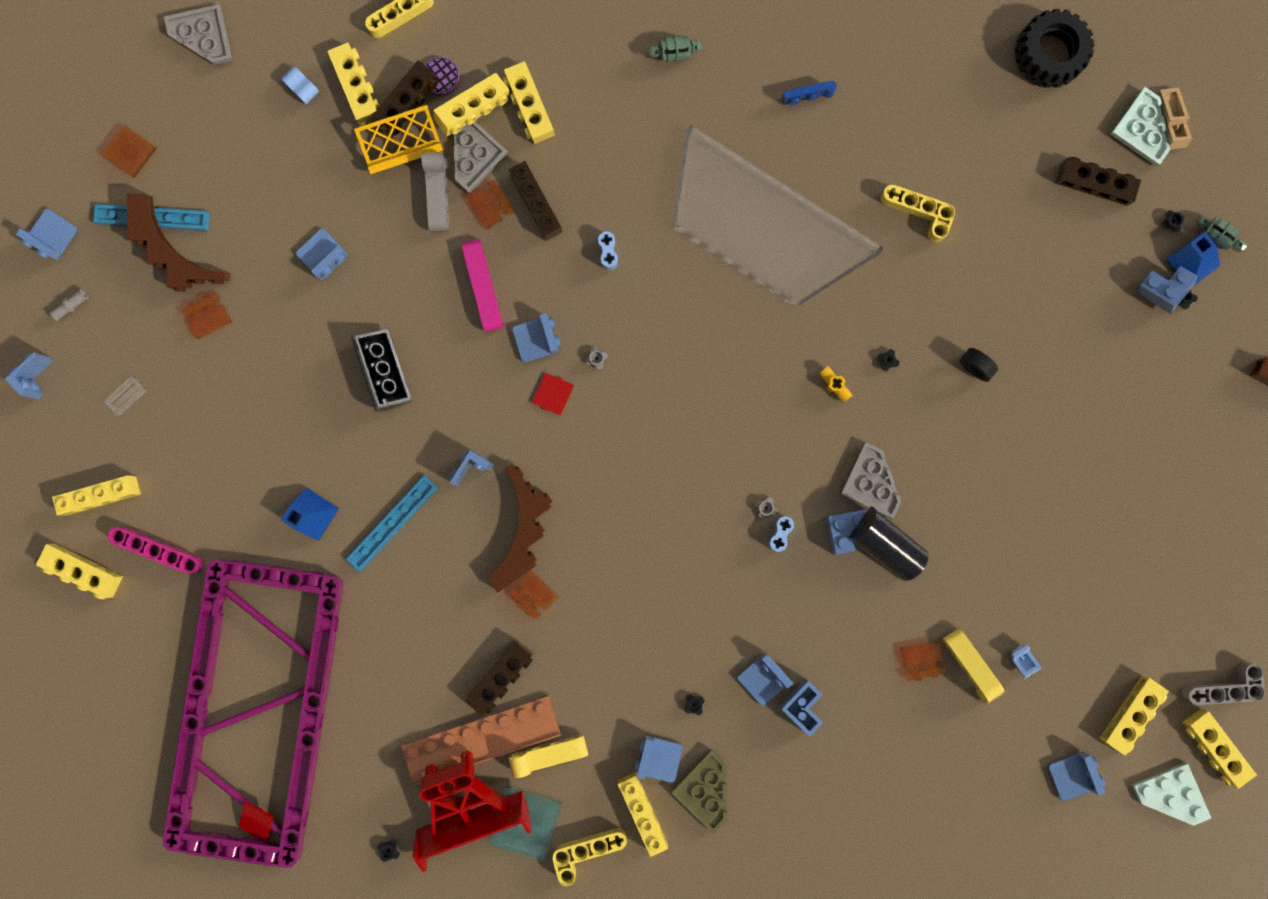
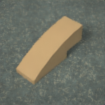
[1159,87,1192,150]

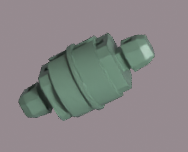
[648,35,701,62]
[1195,215,1247,252]

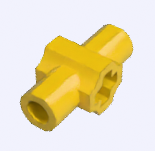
[819,366,853,403]

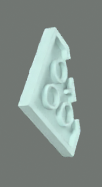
[1110,87,1171,166]
[1132,762,1211,826]

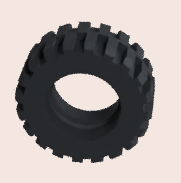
[1015,9,1095,88]

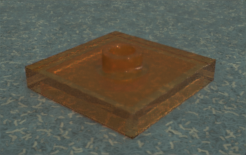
[102,125,157,178]

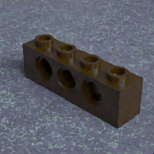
[370,60,440,137]
[1055,157,1141,206]
[508,161,562,241]
[464,639,533,716]

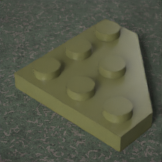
[671,750,727,834]

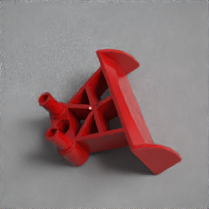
[412,751,532,872]

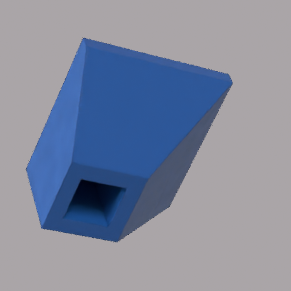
[1165,232,1220,286]
[281,488,339,541]

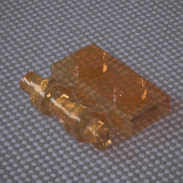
[467,180,514,230]
[182,293,232,339]
[509,570,559,620]
[900,641,946,681]

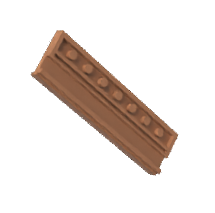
[401,695,561,786]

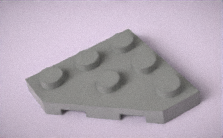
[164,4,233,65]
[454,122,508,194]
[840,442,902,519]

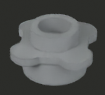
[586,347,608,370]
[755,497,777,519]

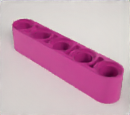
[461,239,504,333]
[108,527,203,574]

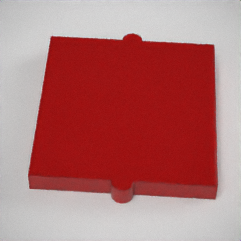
[532,373,574,416]
[238,801,273,842]

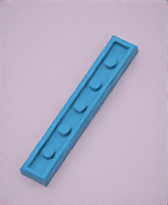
[93,204,210,231]
[346,475,439,572]

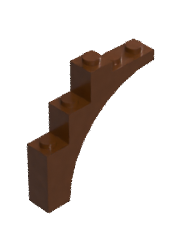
[127,194,230,292]
[487,464,553,593]

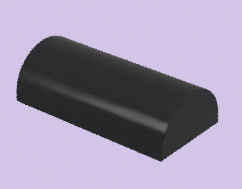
[351,329,412,412]
[849,506,929,581]

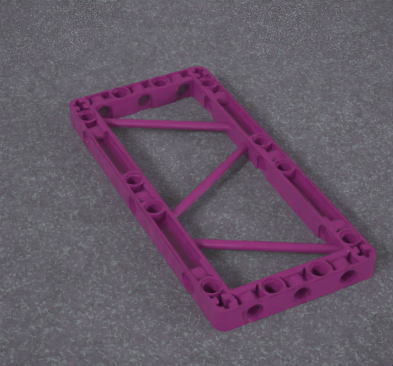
[163,559,344,868]

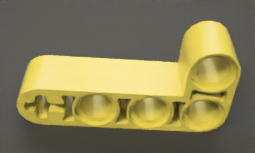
[365,0,434,38]
[880,185,955,242]
[942,628,1005,705]
[509,735,589,779]
[552,828,627,886]

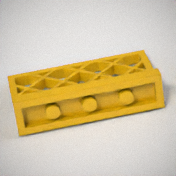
[354,105,443,174]

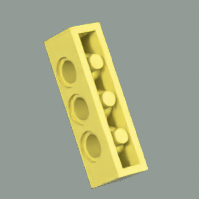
[327,43,380,125]
[503,61,555,144]
[433,73,509,137]
[52,476,141,516]
[36,544,123,600]
[1099,676,1169,756]
[1182,709,1257,789]
[618,772,668,857]

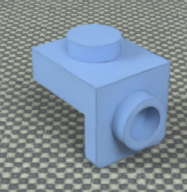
[1011,645,1041,679]

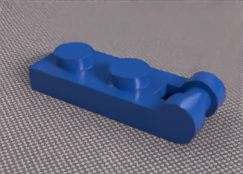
[782,81,837,106]

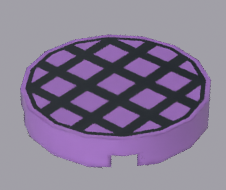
[425,57,460,95]

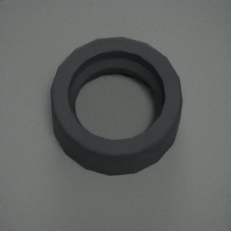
[960,348,999,382]

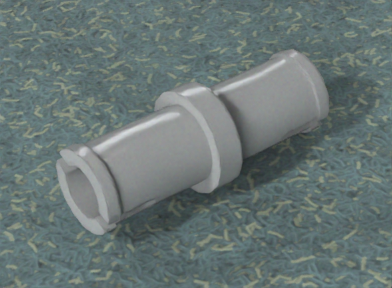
[49,289,89,321]

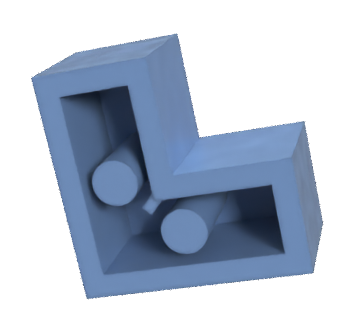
[1137,266,1198,314]
[825,509,867,555]
[779,678,823,737]

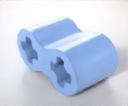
[281,66,320,104]
[598,231,618,271]
[768,516,794,552]

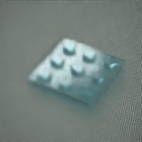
[489,787,562,861]

